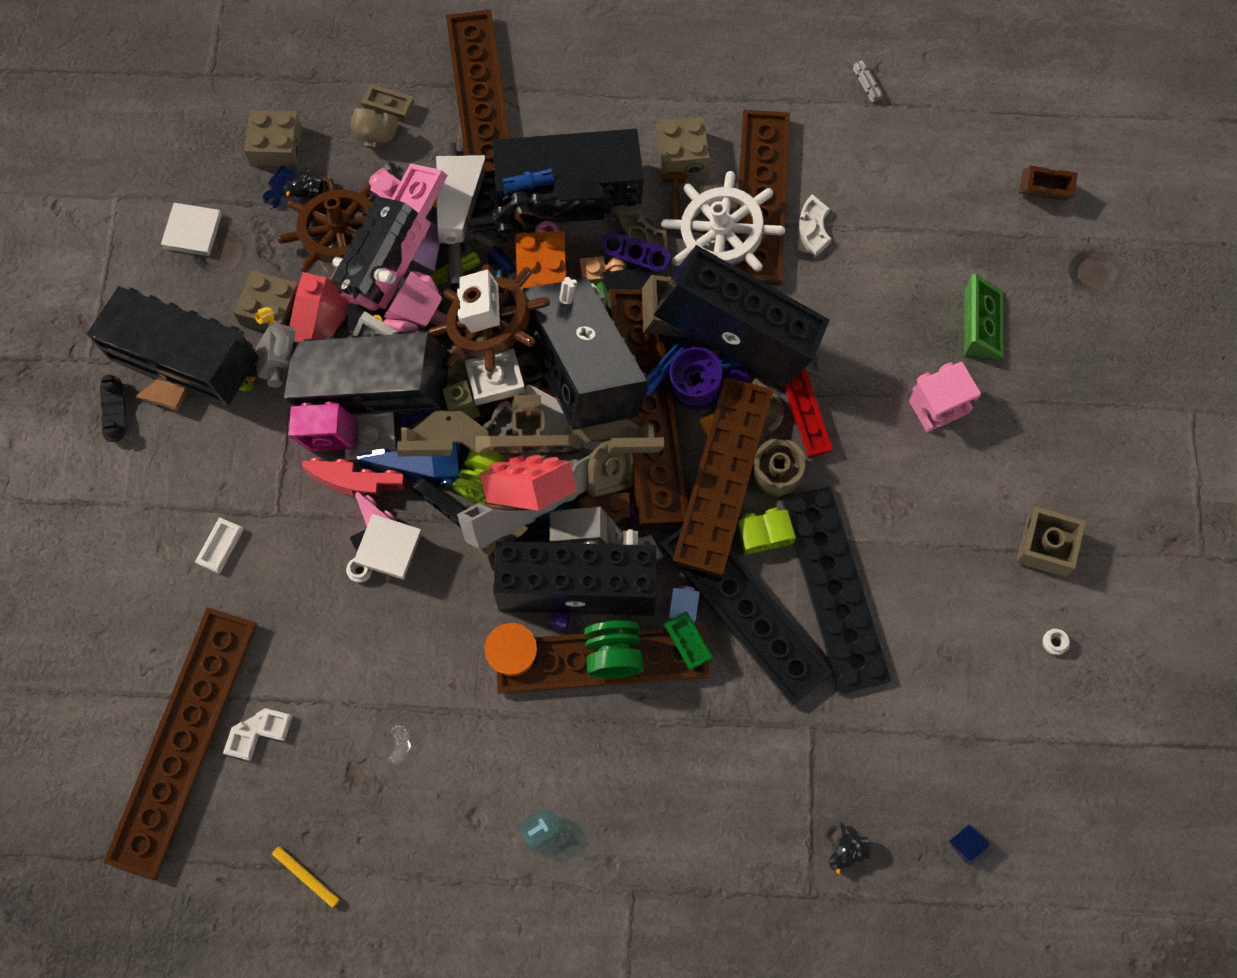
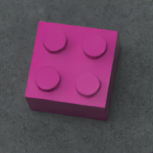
[288,401,358,452]

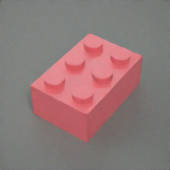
[480,454,577,511]

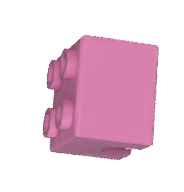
[909,362,981,432]

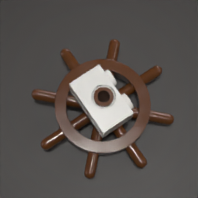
[428,264,550,373]

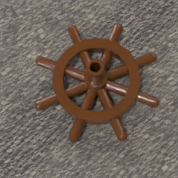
[277,178,374,273]

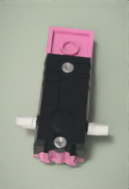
[331,164,448,311]

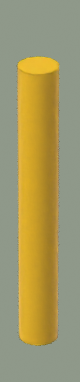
[272,846,340,908]

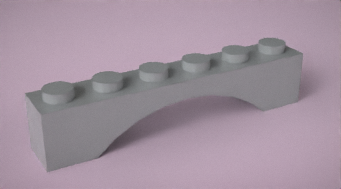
[457,448,593,549]

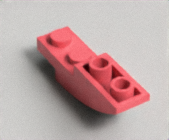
[302,458,406,500]

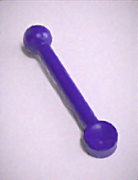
[400,399,447,428]

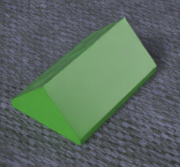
[964,274,1003,359]

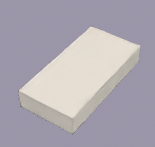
[195,517,244,574]

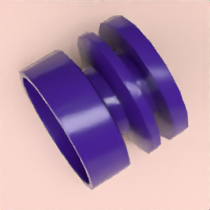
[669,347,723,411]

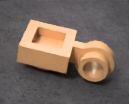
[580,256,627,283]

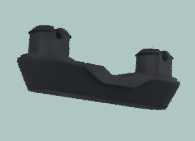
[100,375,126,442]

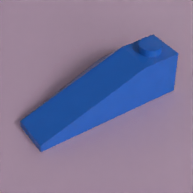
[356,443,461,487]

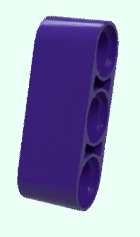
[602,232,673,271]

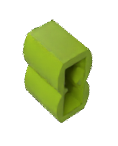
[736,508,796,555]

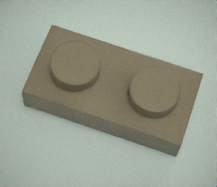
[361,84,414,121]

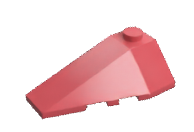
[287,272,351,374]

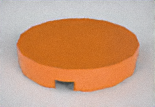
[484,623,538,677]

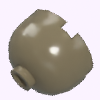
[351,109,399,149]

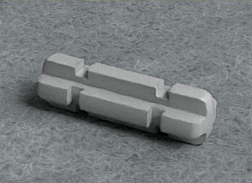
[853,60,883,103]

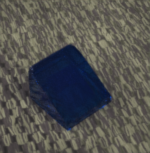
[948,824,990,864]

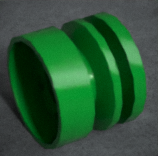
[584,621,644,679]

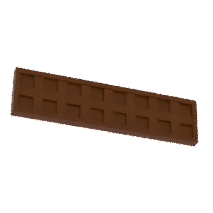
[672,377,773,577]

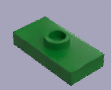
[664,611,713,670]

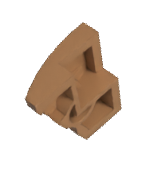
[136,378,192,411]

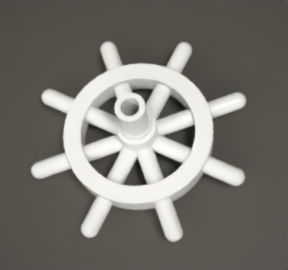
[661,171,785,272]

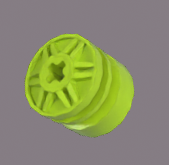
[453,450,509,506]

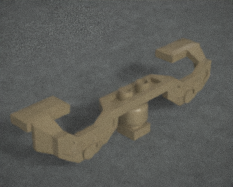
[397,395,664,457]

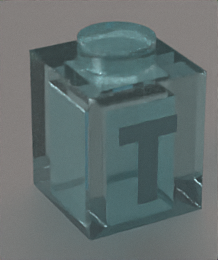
[517,808,562,852]

